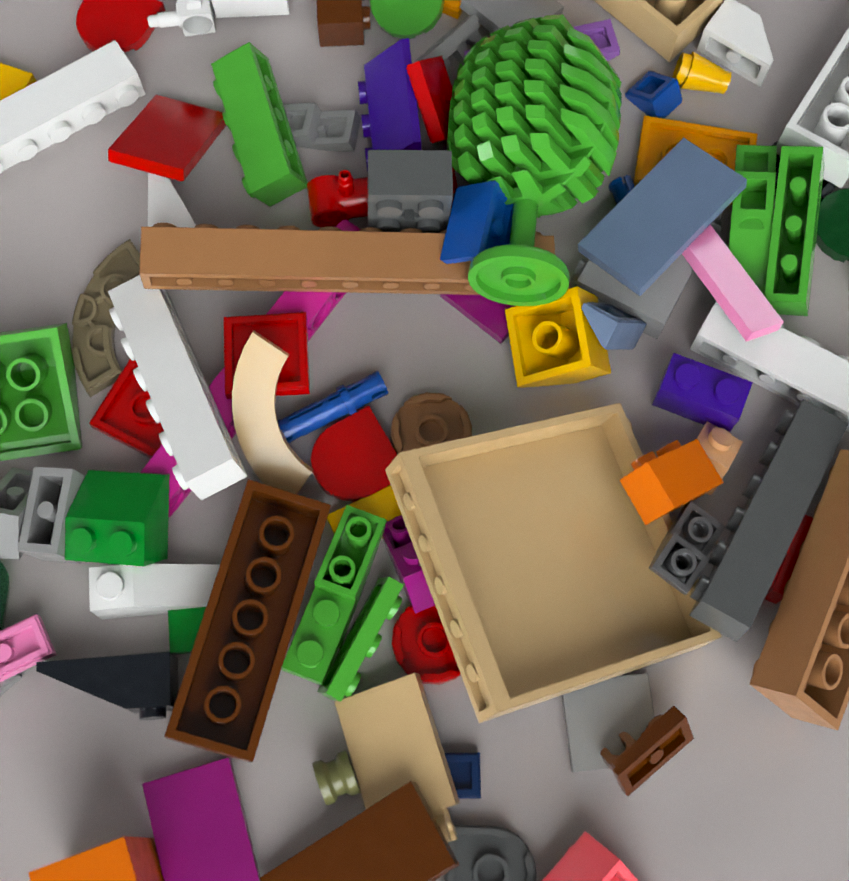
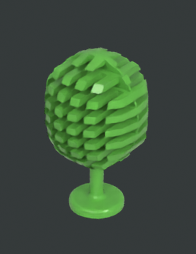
[447,14,622,306]

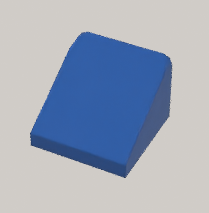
[625,71,683,119]

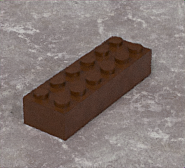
[164,479,331,763]

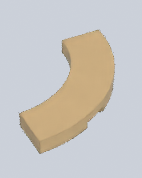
[232,331,313,494]

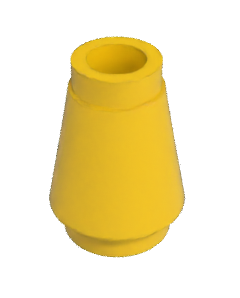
[672,51,732,94]

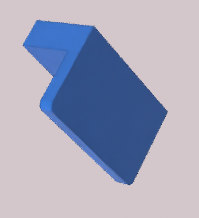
[440,180,513,264]

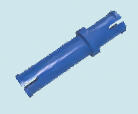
[278,371,389,444]

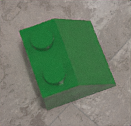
[65,469,169,567]

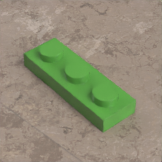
[317,576,404,702]

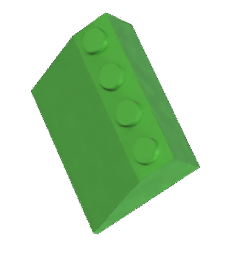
[0,323,82,461]

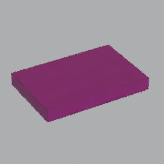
[142,757,260,881]

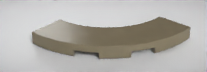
[71,239,140,398]

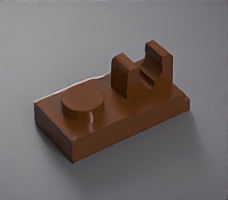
[600,706,694,796]

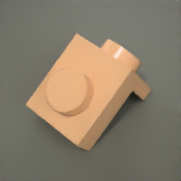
[696,421,743,495]

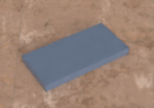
[578,138,747,296]

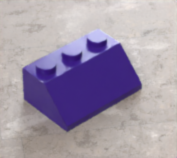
[358,38,421,172]

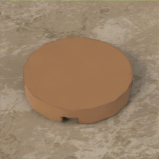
[391,392,472,455]

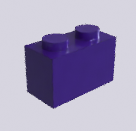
[652,353,753,432]

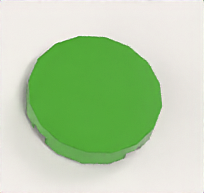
[370,0,445,39]

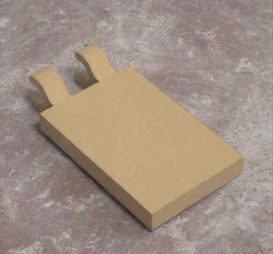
[335,673,460,842]

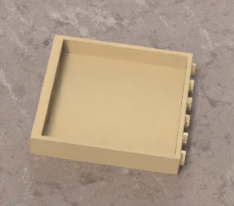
[385,403,722,723]

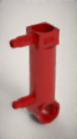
[307,167,458,228]

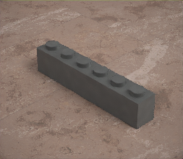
[689,399,849,642]

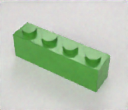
[211,42,307,207]
[764,146,824,316]

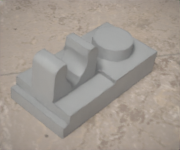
[413,14,482,68]

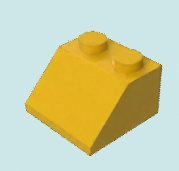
[505,286,611,388]

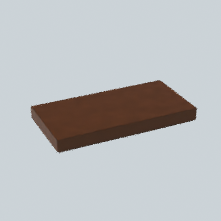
[260,781,459,881]

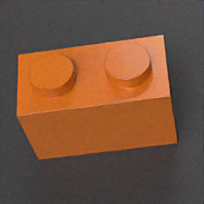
[619,439,724,525]

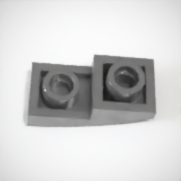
[649,501,726,595]

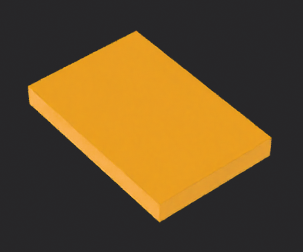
[633,115,758,205]

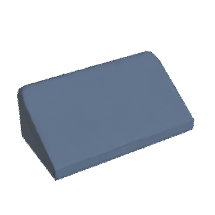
[581,302,647,350]

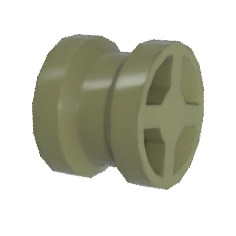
[312,750,361,806]

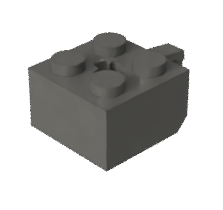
[367,150,453,233]

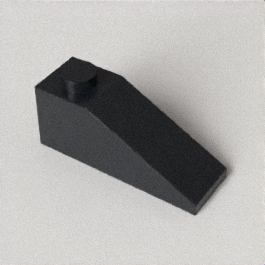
[36,652,178,720]

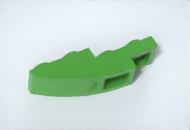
[728,145,777,295]
[282,505,387,686]

